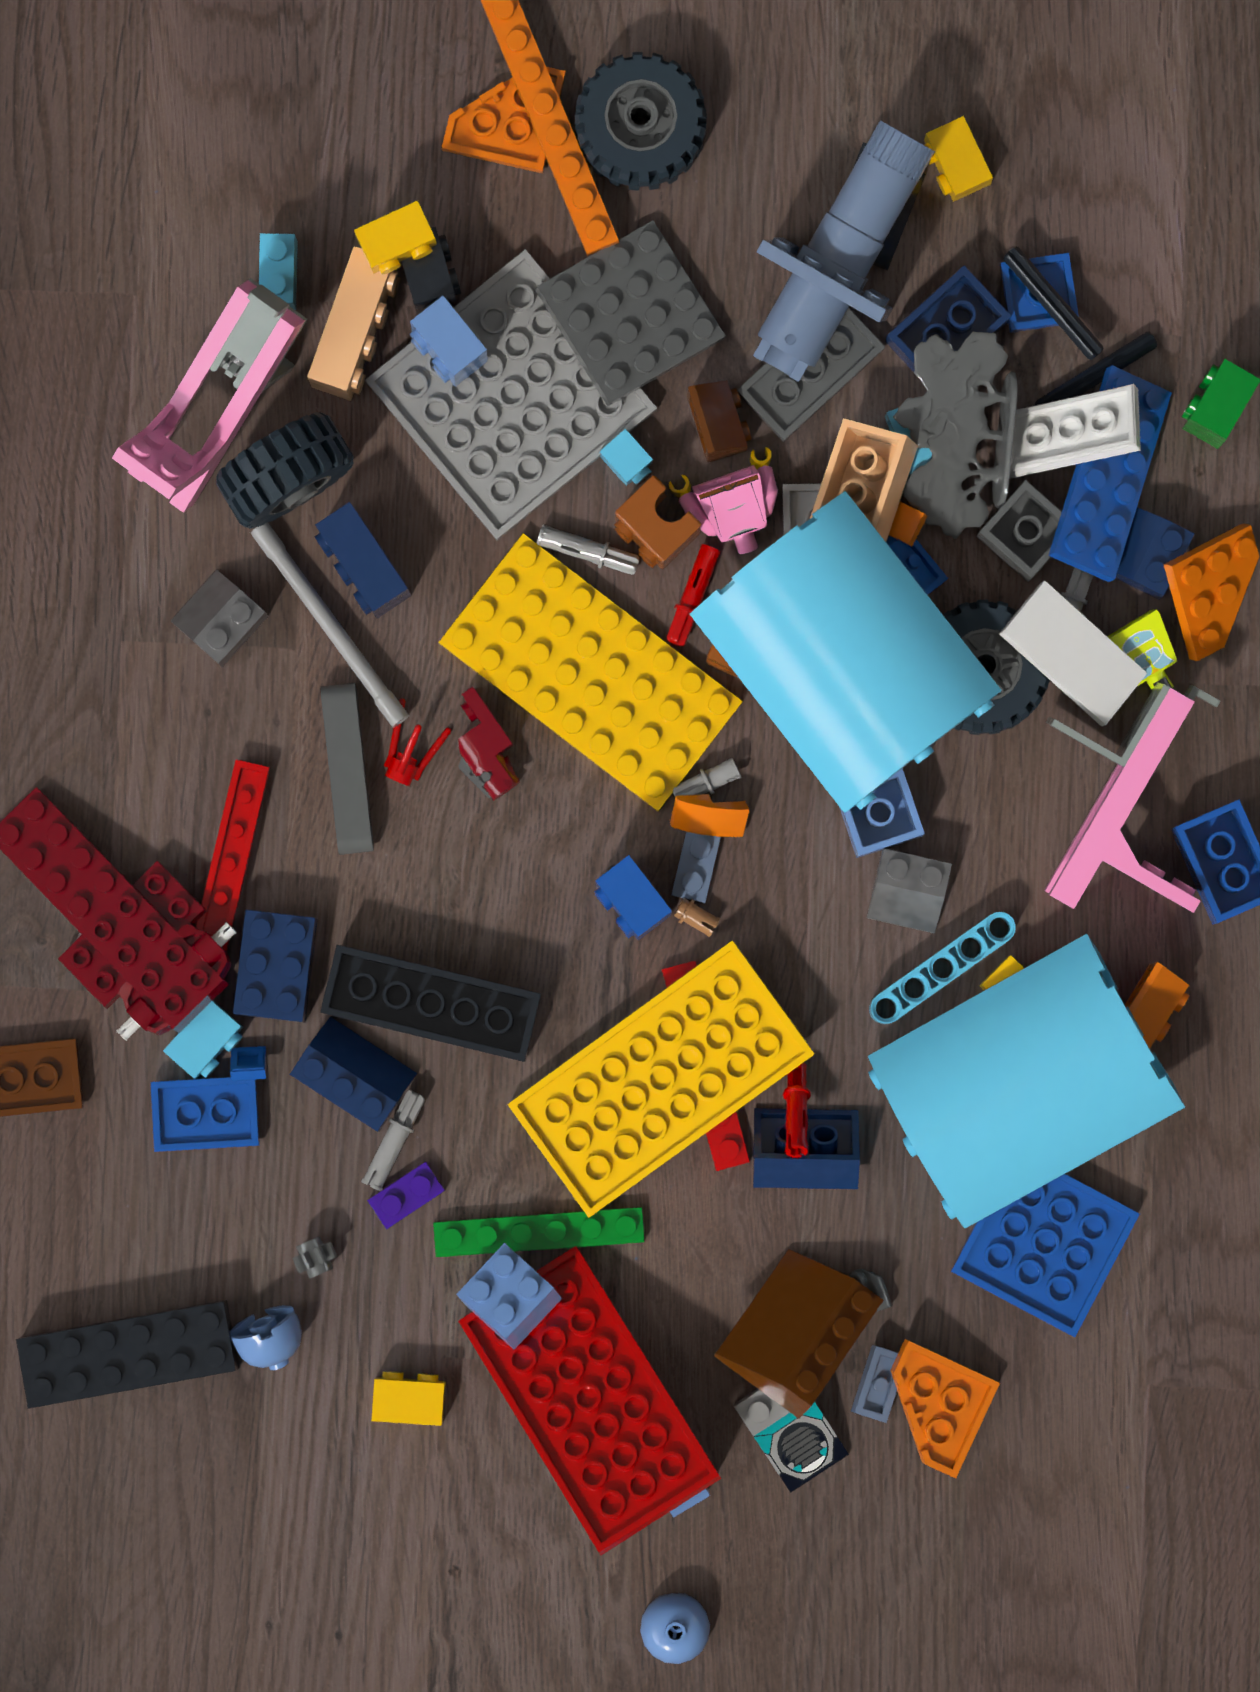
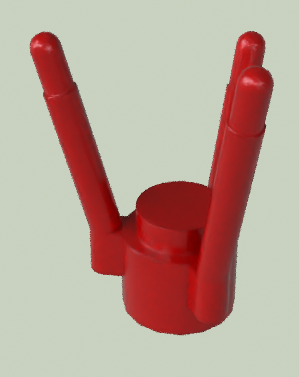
[384,698,452,787]

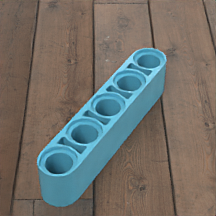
[869,912,1016,1024]

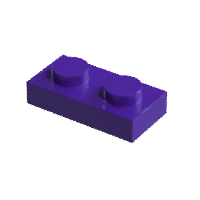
[367,1162,445,1229]

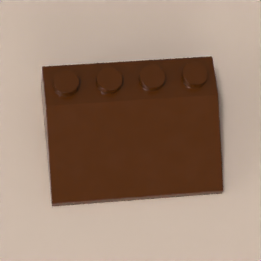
[714,1249,884,1419]

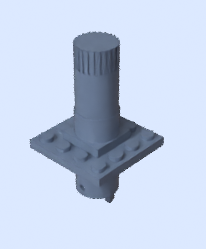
[753,120,935,382]

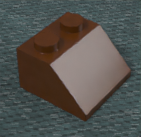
[687,380,752,463]

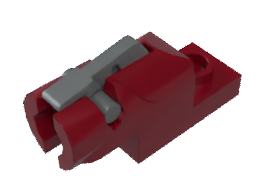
[458,687,520,801]

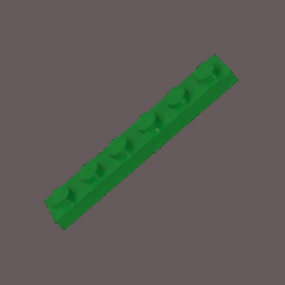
[433,1207,644,1257]

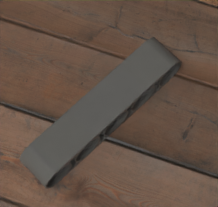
[321,683,374,855]

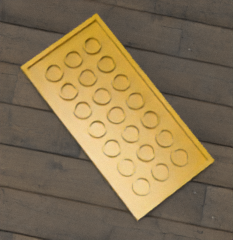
[438,533,743,812]
[507,940,815,1218]

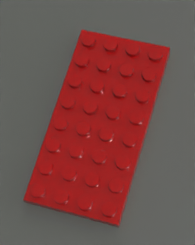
[458,1246,722,1556]

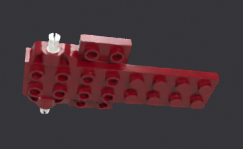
[0,787,237,1041]

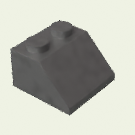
[171,570,268,667]
[867,849,952,933]

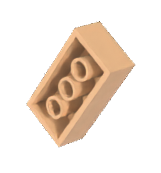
[307,246,400,401]
[810,418,918,542]

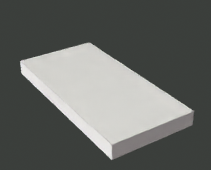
[1009,384,1141,479]
[999,581,1147,726]

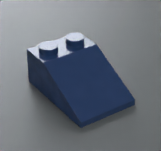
[1116,507,1195,600]

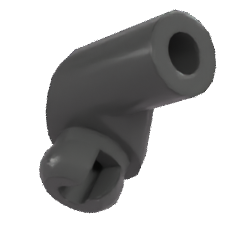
[849,1269,893,1312]

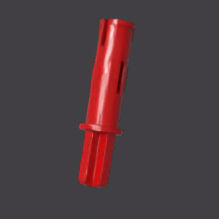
[667,544,720,646]
[783,1062,811,1158]

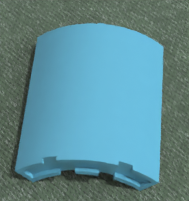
[690,491,1002,813]
[868,934,1185,1228]

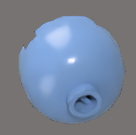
[230,1305,302,1370]
[640,1593,710,1664]

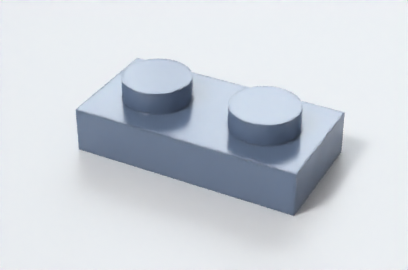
[671,832,721,904]
[851,1344,898,1423]

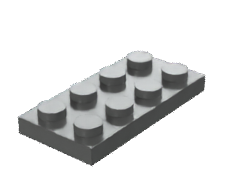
[737,308,885,442]

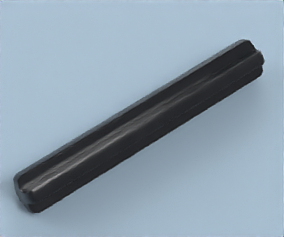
[1003,246,1104,360]
[1035,332,1158,406]

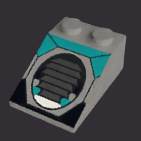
[733,1388,849,1493]

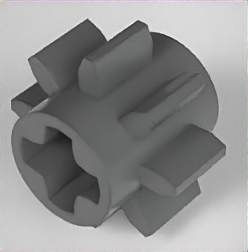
[292,1236,337,1279]

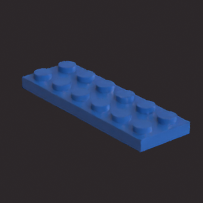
[1048,365,1172,582]

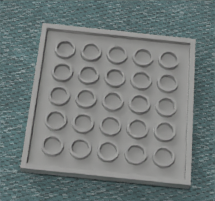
[365,249,657,541]

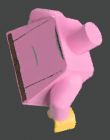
[669,447,778,554]

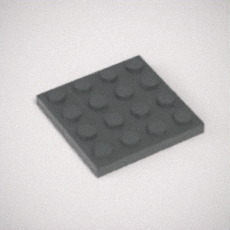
[535,220,726,406]

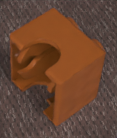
[614,476,701,569]

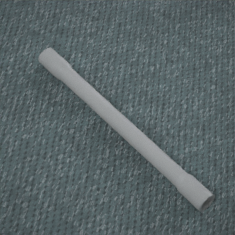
[251,522,409,728]

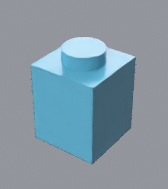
[599,429,653,486]

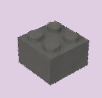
[977,480,1062,582]

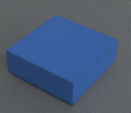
[230,1046,267,1081]

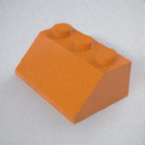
[1125,962,1190,1048]

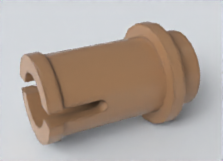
[674,898,720,937]

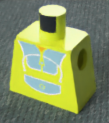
[1107,609,1177,690]

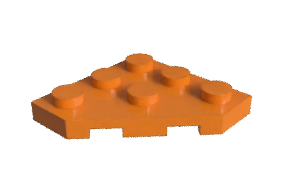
[442,67,566,173]
[1163,523,1259,661]
[890,1339,1000,1478]

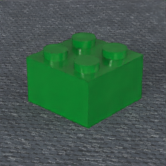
[1181,359,1260,449]

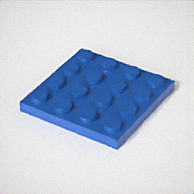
[951,1174,1140,1337]

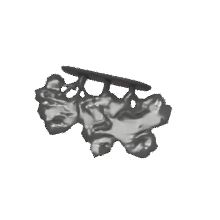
[893,332,1018,539]

